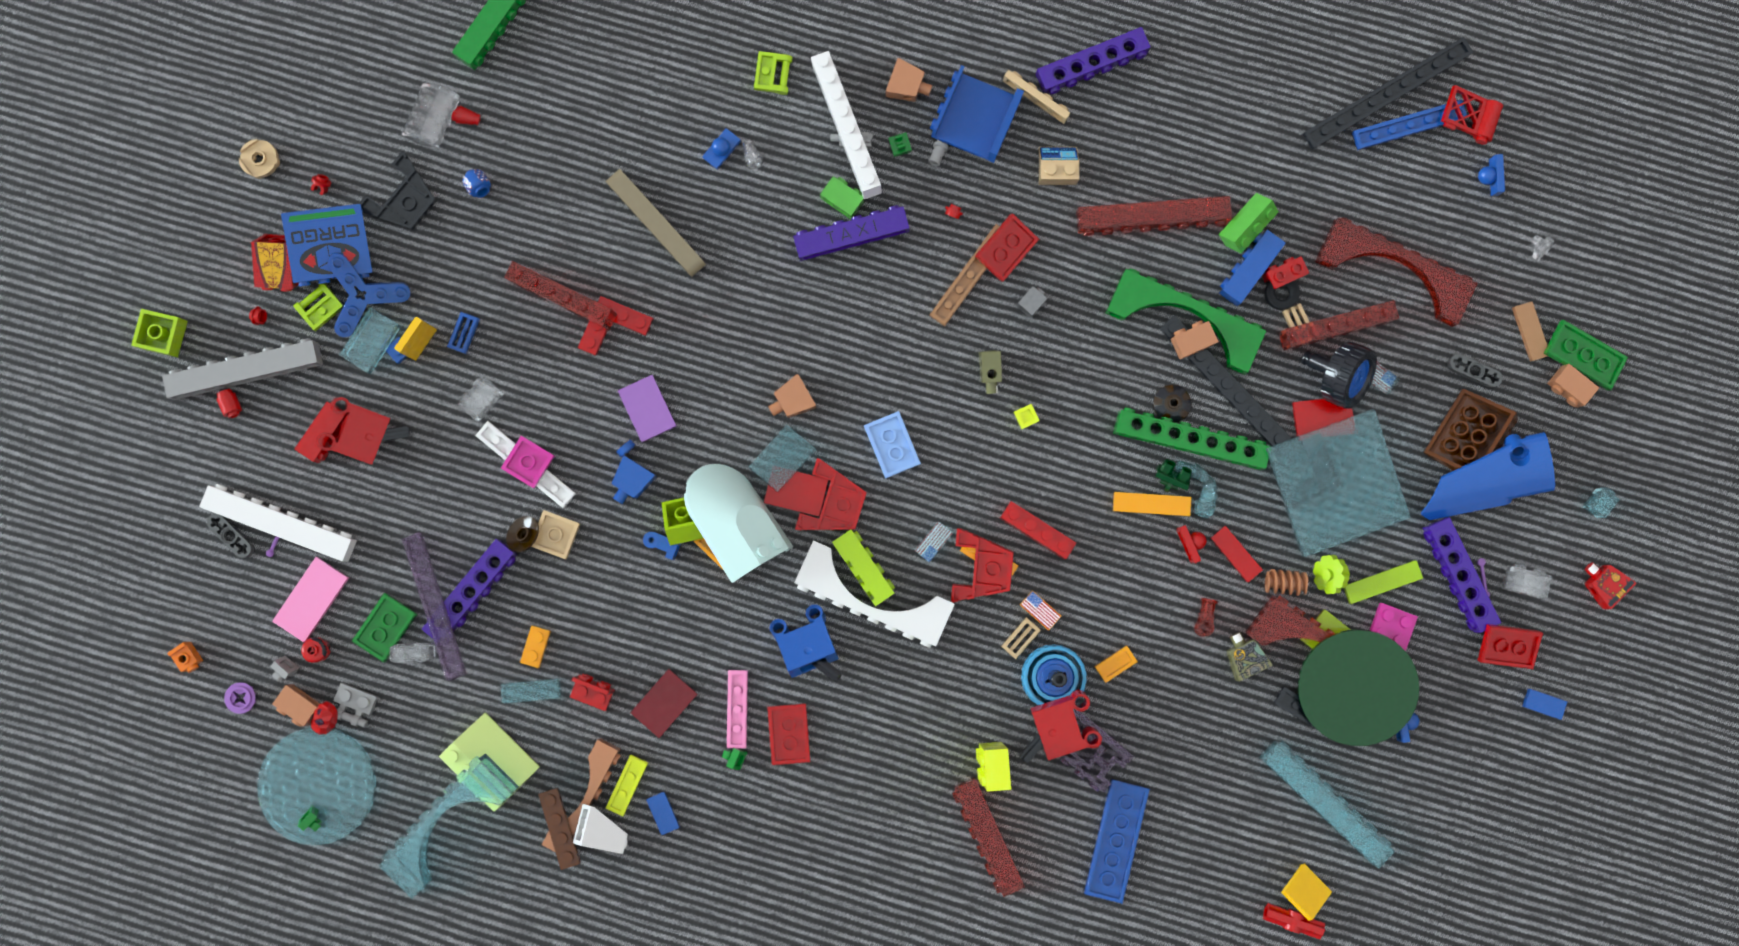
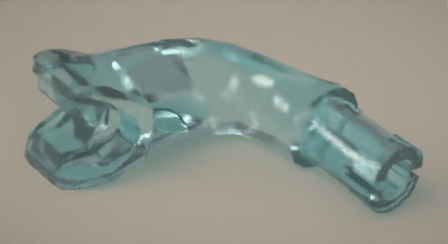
[1175,460,1217,518]

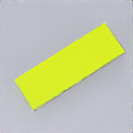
[606,754,649,816]

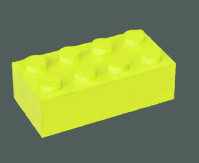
[976,742,1011,791]

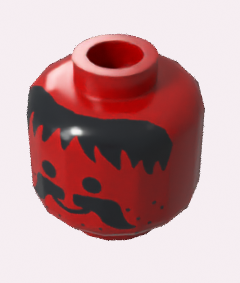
[301,637,330,663]

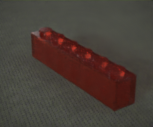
[504,261,617,331]
[1279,300,1399,351]
[952,777,1025,897]

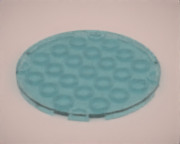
[257,728,376,845]

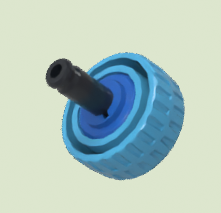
[1021,644,1087,705]

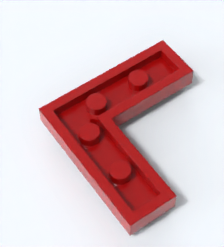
[578,296,654,356]

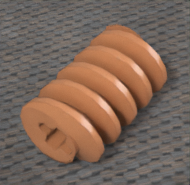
[1265,569,1308,596]

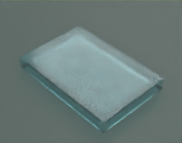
[339,307,401,374]
[749,425,816,492]

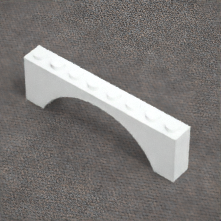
[794,540,955,648]

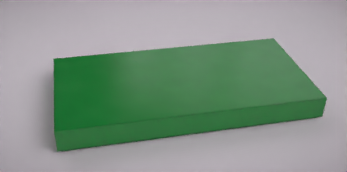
[1544,320,1628,391]

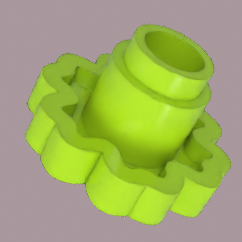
[1313,555,1350,594]

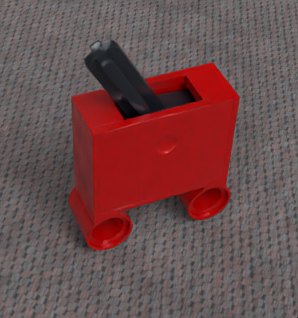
[316,397,410,465]
[1020,690,1102,763]

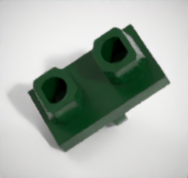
[1155,459,1192,492]

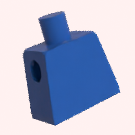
[612,456,657,504]

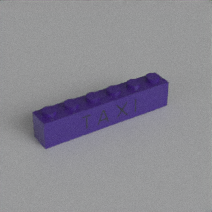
[793,205,909,261]

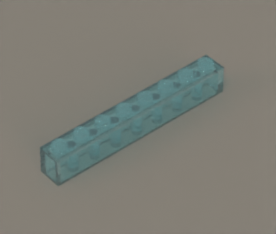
[1259,741,1395,869]

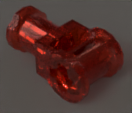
[1194,598,1218,637]

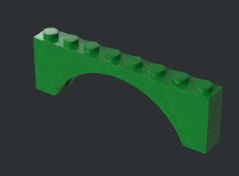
[1105,268,1266,375]

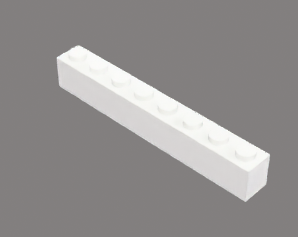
[811,51,882,200]
[199,484,357,562]

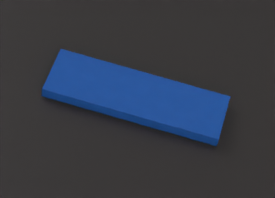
[1084,779,1150,904]

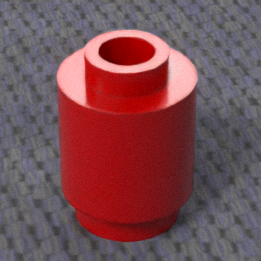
[216,389,242,419]

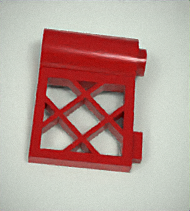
[1441,85,1503,145]

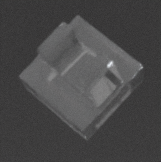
[1529,235,1555,261]

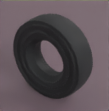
[1265,281,1300,310]

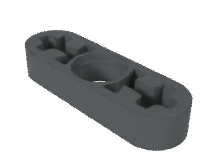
[1447,354,1503,388]
[207,514,254,558]

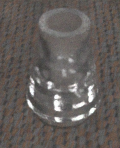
[742,140,763,169]

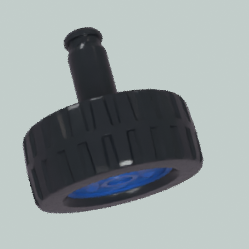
[1301,342,1377,409]

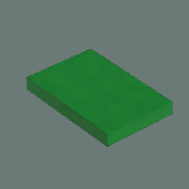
[352,593,417,662]

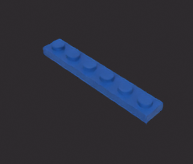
[1352,100,1467,151]

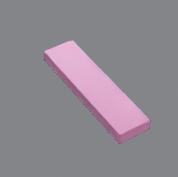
[727,670,748,749]

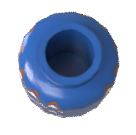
[462,169,491,198]

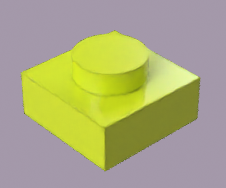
[1014,404,1039,429]

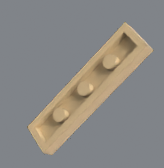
[1003,70,1070,124]

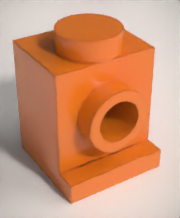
[167,642,203,673]

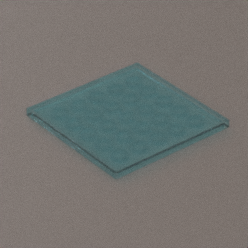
[1266,409,1411,557]

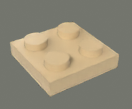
[531,510,580,560]

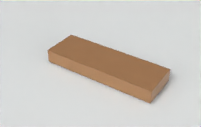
[1512,301,1547,362]

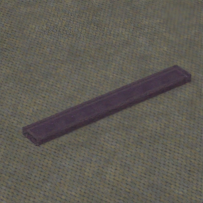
[402,532,467,682]

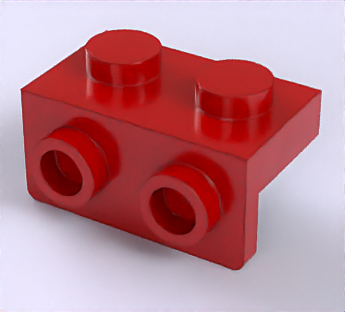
[1262,256,1309,289]

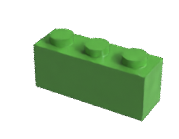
[1219,193,1279,254]

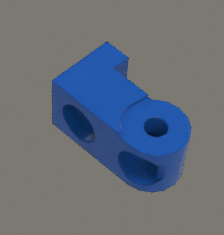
[643,532,681,560]

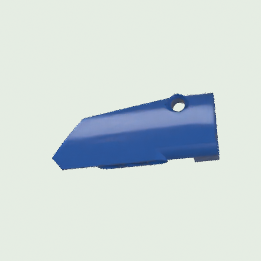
[1421,432,1555,520]

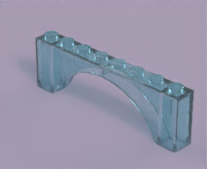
[379,753,519,899]

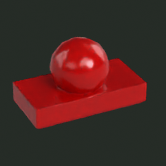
[1176,525,1207,564]

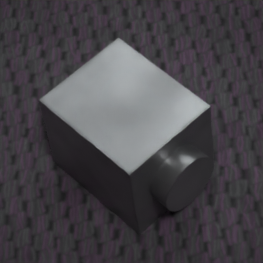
[1017,286,1047,319]

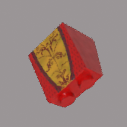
[251,234,299,292]

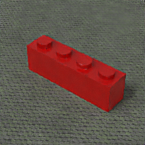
[999,501,1076,560]

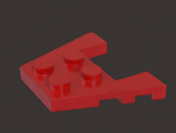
[795,458,867,530]
[951,528,1014,603]

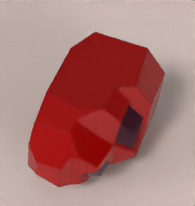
[311,701,338,734]

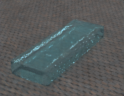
[500,679,561,703]

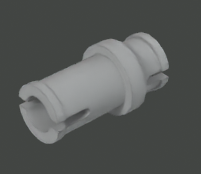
[928,140,948,166]

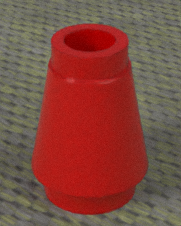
[451,105,481,126]

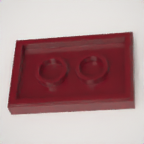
[630,669,698,738]

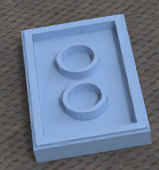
[864,411,921,479]

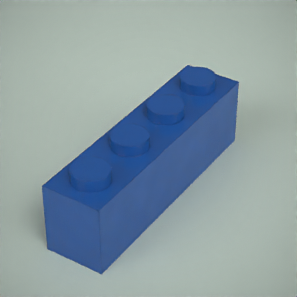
[1219,229,1286,306]

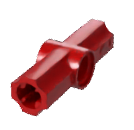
[1263,903,1325,939]

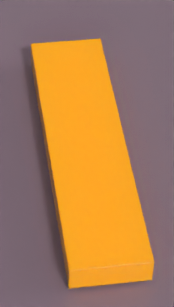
[1113,492,1191,516]

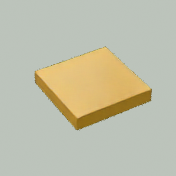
[1281,864,1332,921]

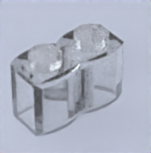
[390,642,435,663]

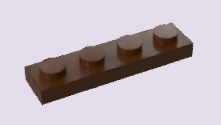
[538,787,581,870]

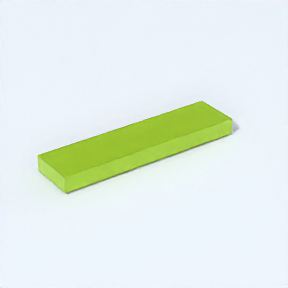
[1344,560,1423,604]

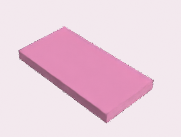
[272,557,349,642]

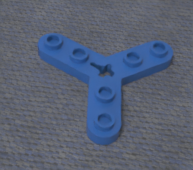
[328,252,410,337]

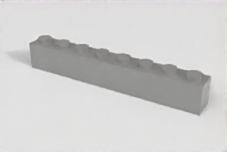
[162,338,323,400]

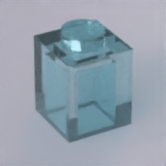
[1582,488,1620,519]

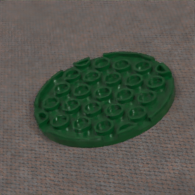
[1298,629,1419,746]

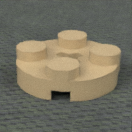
[239,139,280,179]

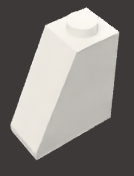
[573,804,628,854]

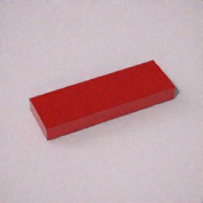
[1210,526,1263,582]

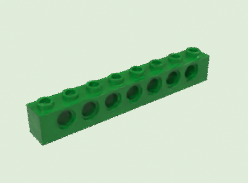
[1113,408,1271,470]

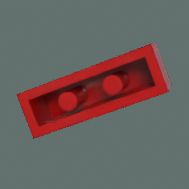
[294,401,347,463]

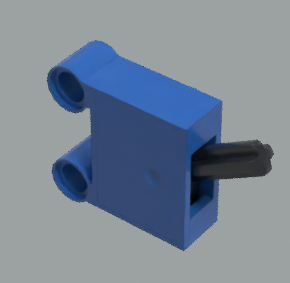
[769,604,842,682]

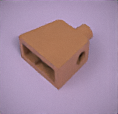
[886,58,933,102]
[768,374,816,418]

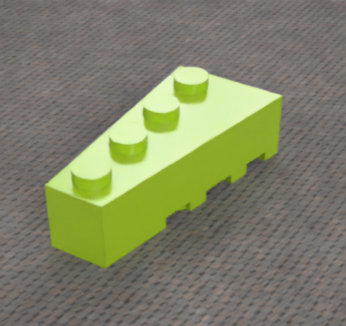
[832,530,895,606]

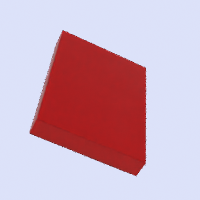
[974,213,1039,282]
[1292,399,1356,441]
[764,466,829,517]
[1477,624,1543,669]
[767,703,811,765]

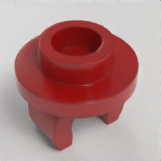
[311,174,331,195]

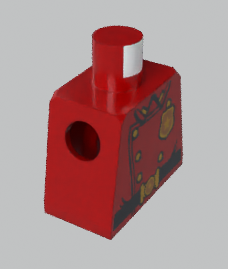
[1584,562,1637,609]

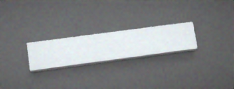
[475,421,576,508]

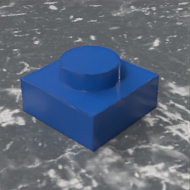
[385,337,407,364]

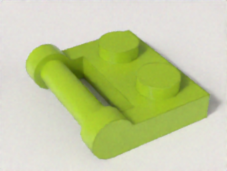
[754,51,793,95]
[293,283,344,331]

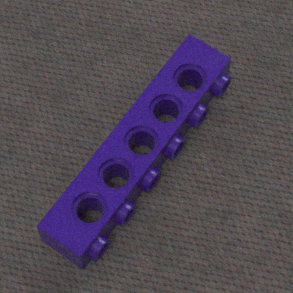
[1035,27,1151,95]
[1423,517,1501,633]
[422,539,518,644]

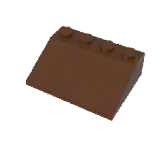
[1424,388,1518,471]

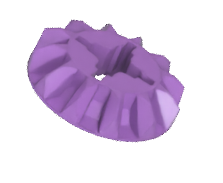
[224,683,256,714]

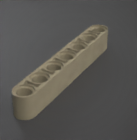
[605,169,706,277]

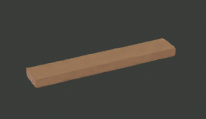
[929,224,1000,327]

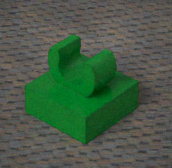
[888,132,912,157]
[722,748,747,770]
[297,805,322,832]

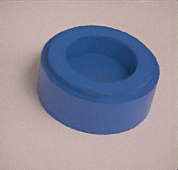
[616,439,635,457]

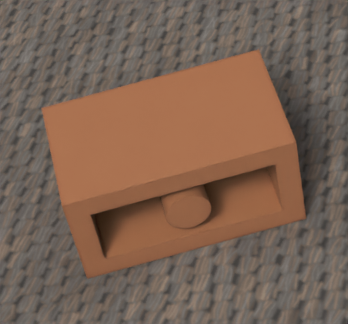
[1170,320,1219,360]
[1547,364,1599,408]
[272,684,320,727]

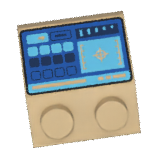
[1039,147,1079,185]

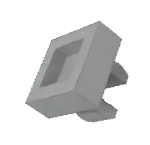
[270,656,299,681]

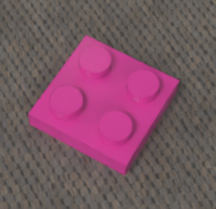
[501,436,555,489]
[1370,603,1418,651]

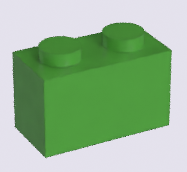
[820,176,864,220]

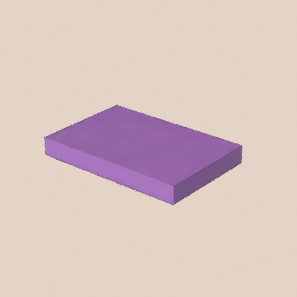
[618,375,677,443]

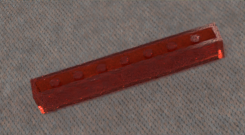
[1076,196,1232,236]

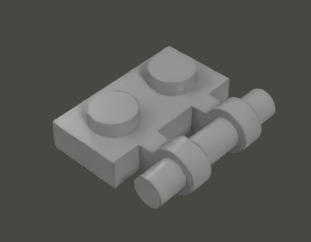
[333,683,379,728]

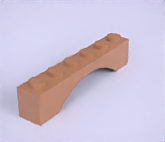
[542,738,621,852]

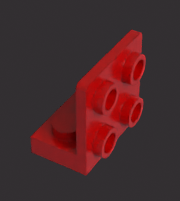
[570,673,615,711]

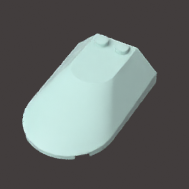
[684,464,794,583]

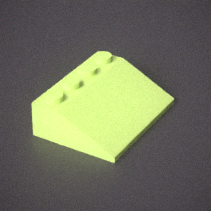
[439,712,540,812]

